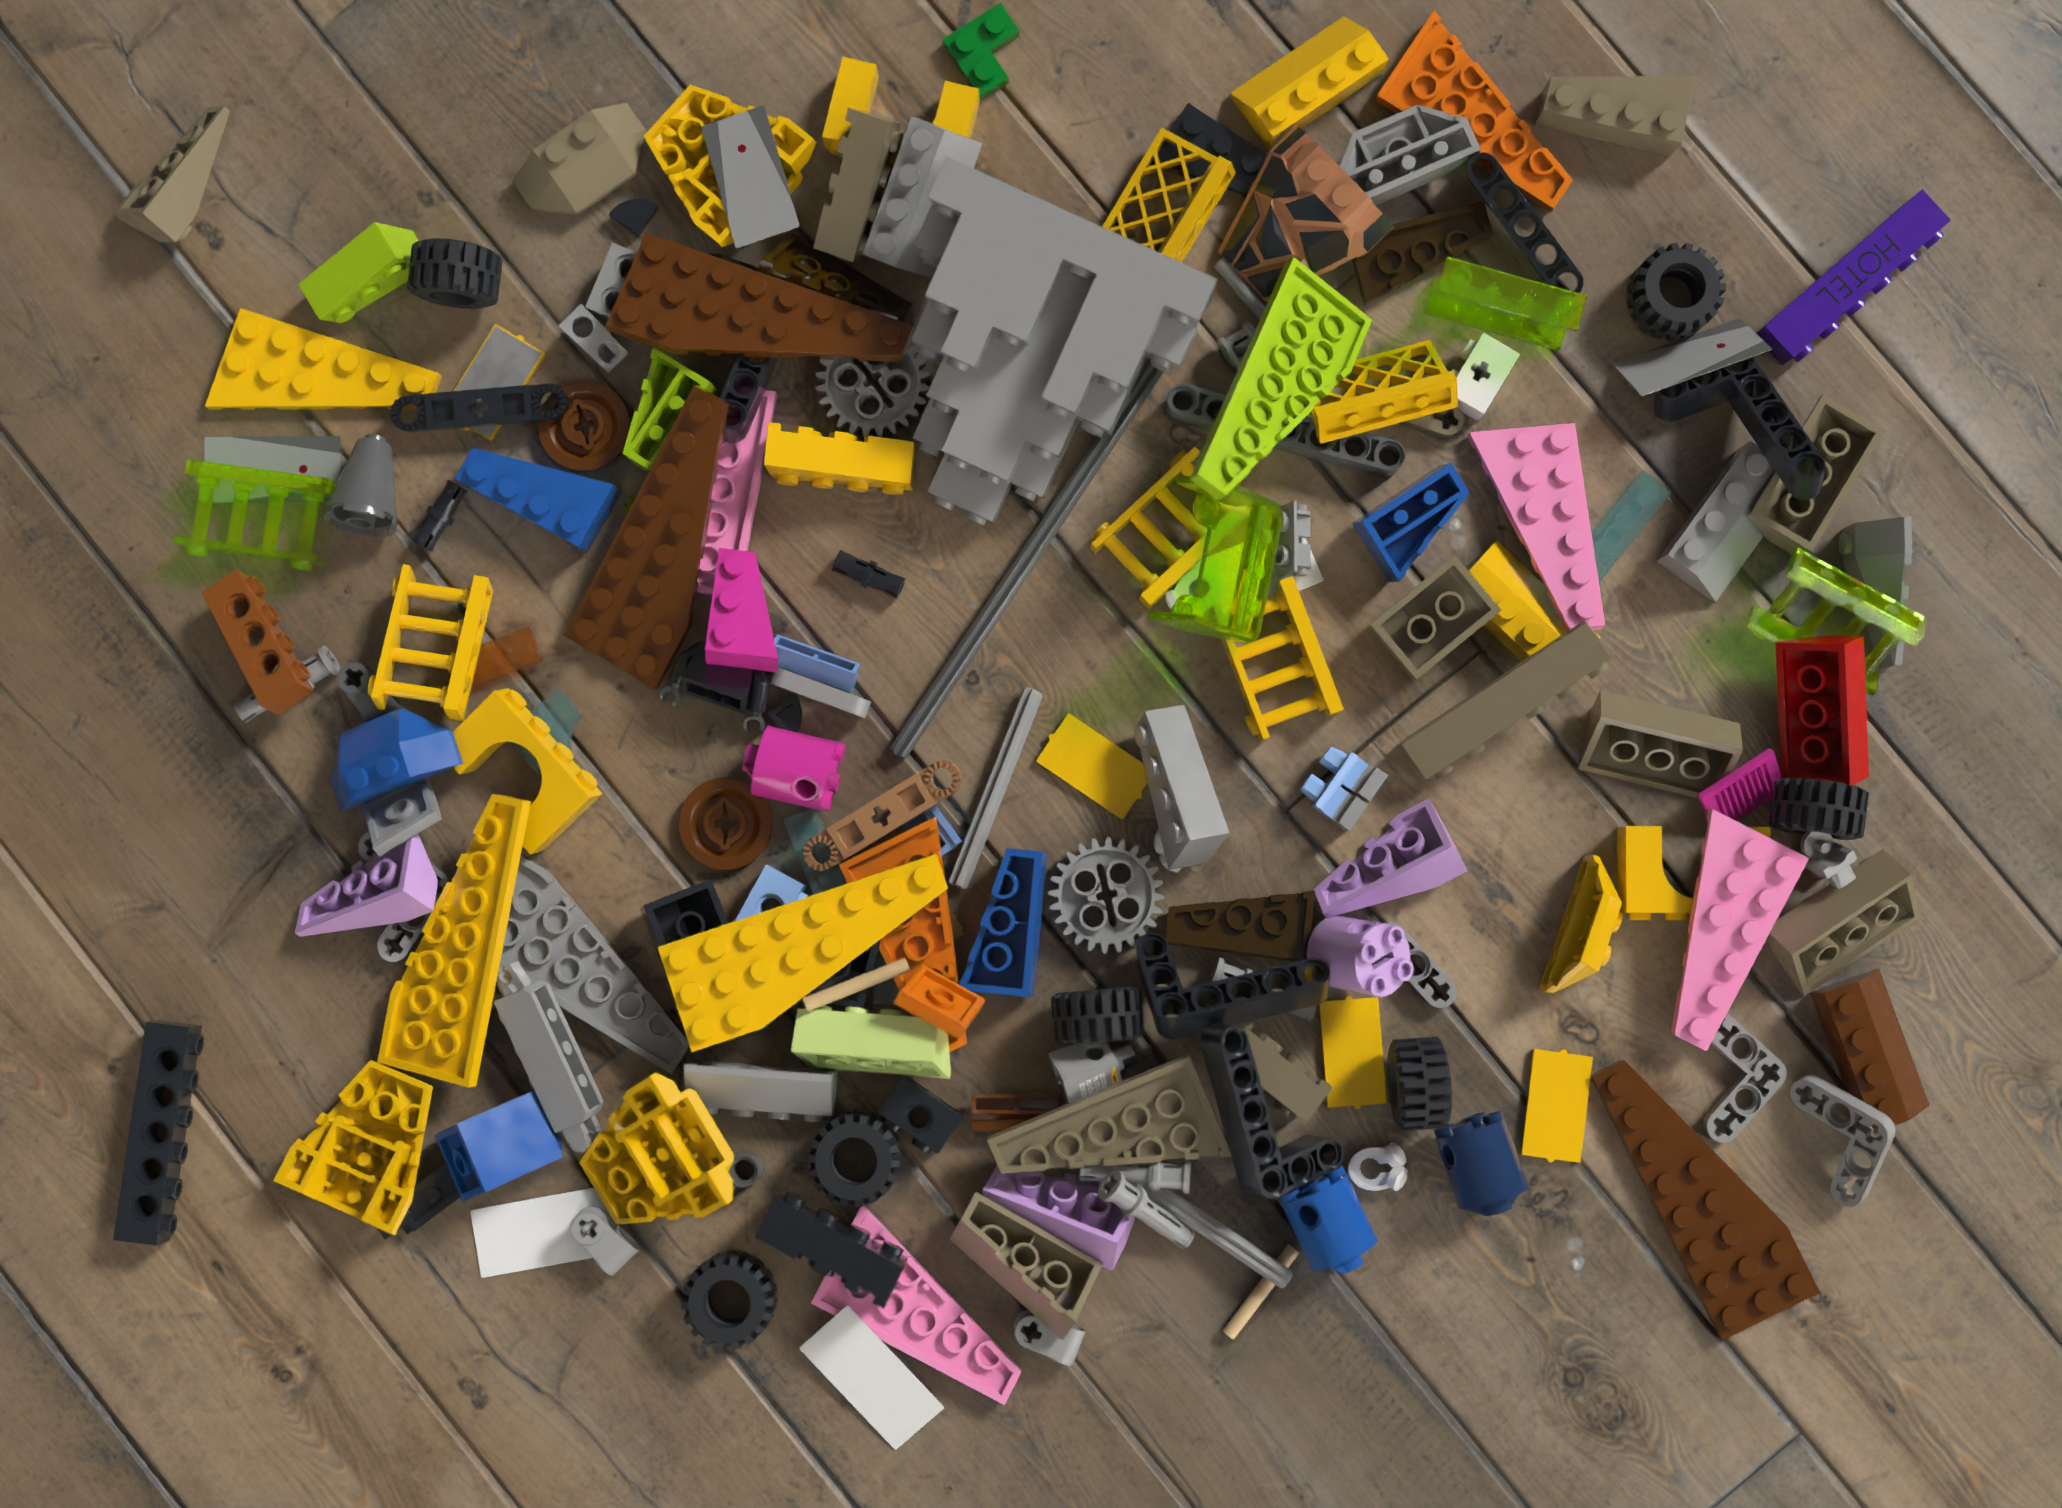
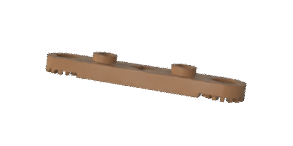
[803,760,962,871]

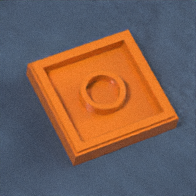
[894,965,985,1039]

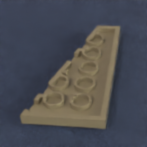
[987,1054,1232,1174]

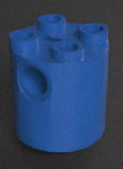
[1279,1165,1378,1275]

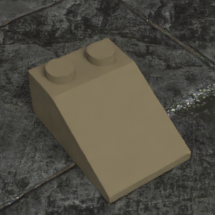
[1368,555,1501,680]

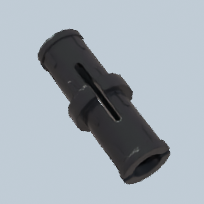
[412,480,468,552]
[832,550,906,599]

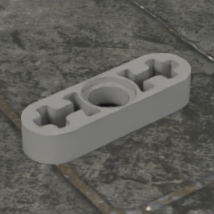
[769,668,871,718]
[1383,922,1457,1008]

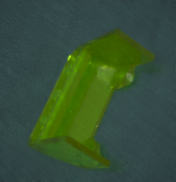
[1148,476,1282,643]

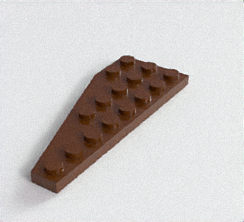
[606,233,913,362]
[564,385,729,689]
[1591,1060,1820,1340]

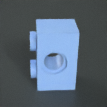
[735,865,808,921]

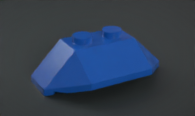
[330,708,463,812]

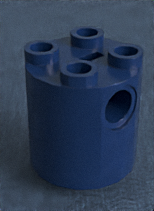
[1434,1111,1528,1216]

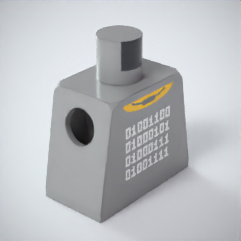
[1049,1042,1137,1105]

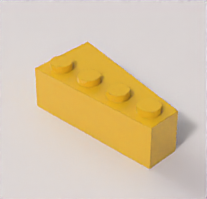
[764,422,916,495]

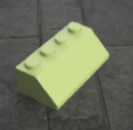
[791,1005,951,1079]

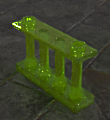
[1423,256,1587,351]
[173,459,336,571]
[1746,548,1927,696]

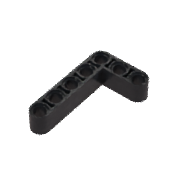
[709,253,778,443]
[1653,357,1826,500]
[1136,933,1330,1040]
[1200,1023,1343,1199]

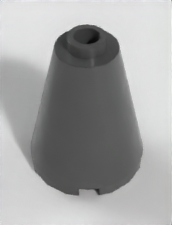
[323,434,398,537]

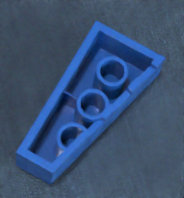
[454,448,622,553]
[959,848,1048,997]

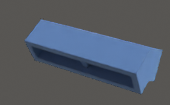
[774,634,861,694]

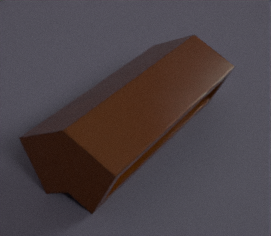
[971,1094,1062,1131]

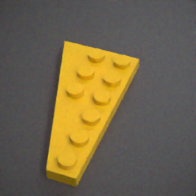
[205,308,442,410]

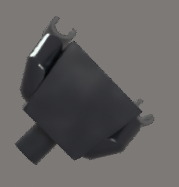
[659,639,770,735]

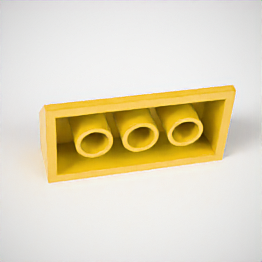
[1229,16,1389,151]
[1468,540,1600,661]

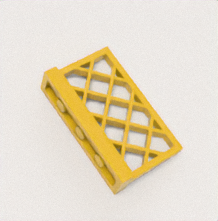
[1102,127,1236,263]
[1310,340,1458,444]

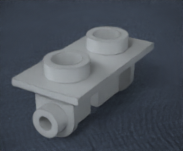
[1273,501,1311,577]

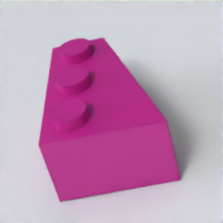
[705,548,778,672]

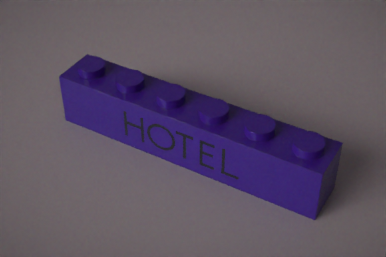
[1756,189,1951,366]

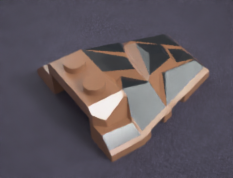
[1218,125,1394,303]

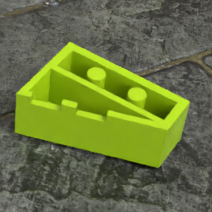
[298,222,419,323]
[623,347,721,473]

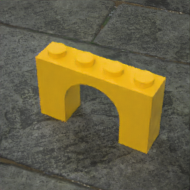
[822,56,980,165]
[453,688,603,855]
[1617,826,1771,921]

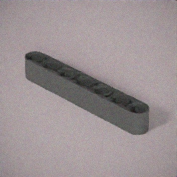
[1166,384,1406,477]

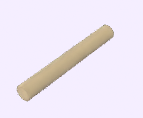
[802,958,910,1012]
[1222,1244,1299,1340]

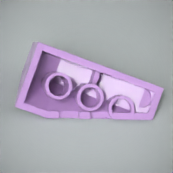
[1313,798,1468,918]
[295,834,438,937]
[982,1165,1135,1271]

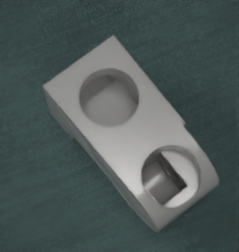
[559,304,628,373]

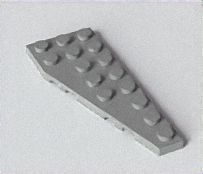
[499,854,690,1075]

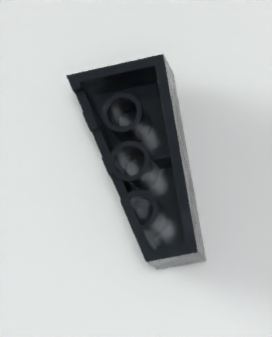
[755,1191,908,1309]

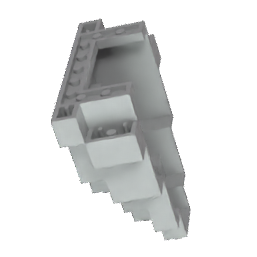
[911,156,1217,525]

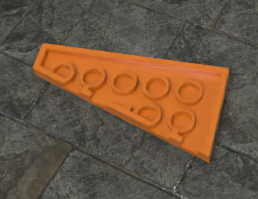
[1375,10,1573,213]
[839,817,967,1052]

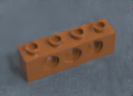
[201,569,314,715]

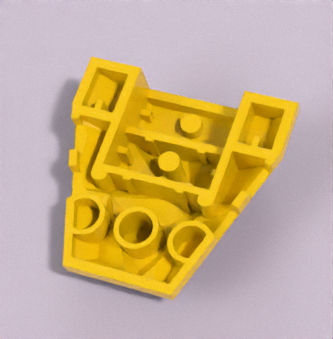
[644,85,816,247]
[273,1060,433,1235]
[579,1073,734,1225]

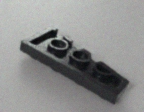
[1151,103,1267,198]

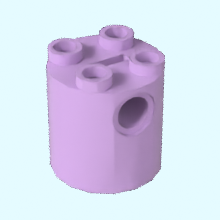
[1307,916,1414,997]

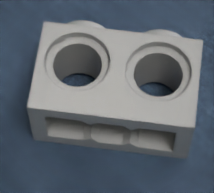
[585,243,637,322]

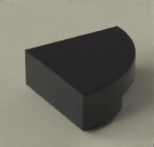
[609,199,659,237]
[766,693,803,732]

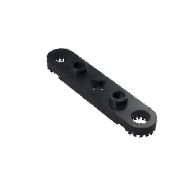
[390,383,569,432]

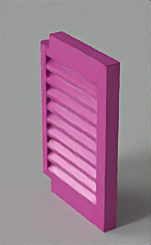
[1698,748,1783,822]

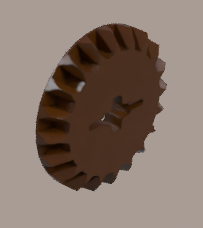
[538,380,630,472]
[679,777,772,870]

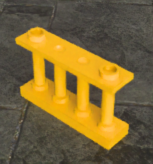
[1091,447,1254,610]
[368,564,493,722]
[1207,576,1344,742]

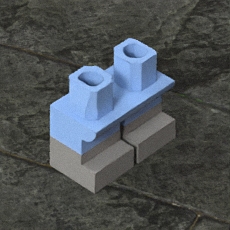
[1300,747,1388,832]

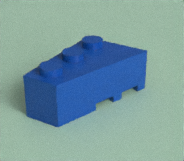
[1352,463,1470,582]

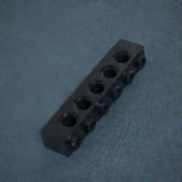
[113,1020,204,1245]

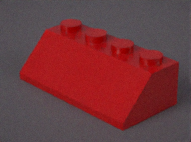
[1775,635,1869,785]

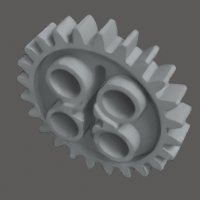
[816,341,930,437]
[1048,837,1165,954]

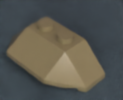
[512,102,647,215]

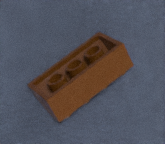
[1810,969,1930,1132]

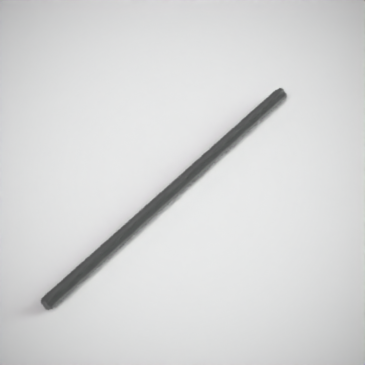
[890,294,1213,759]

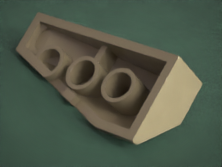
[113,106,230,242]

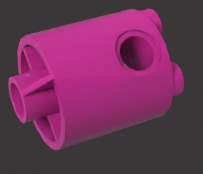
[742,726,846,812]

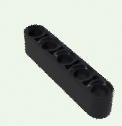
[1466,152,1584,299]

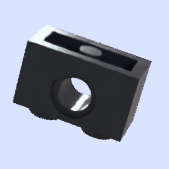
[878,1075,964,1154]

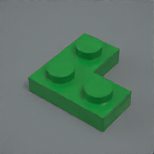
[942,3,1020,101]

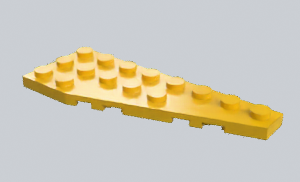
[377,794,531,1088]
[658,854,948,1052]

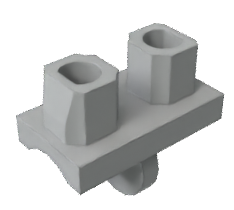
[1798,831,1857,889]

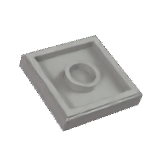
[362,778,442,856]

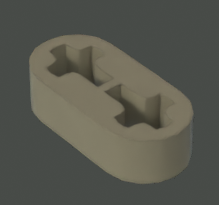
[1401,407,1464,439]

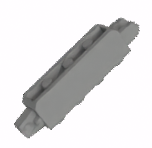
[494,961,604,1153]

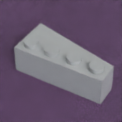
[1135,705,1229,870]

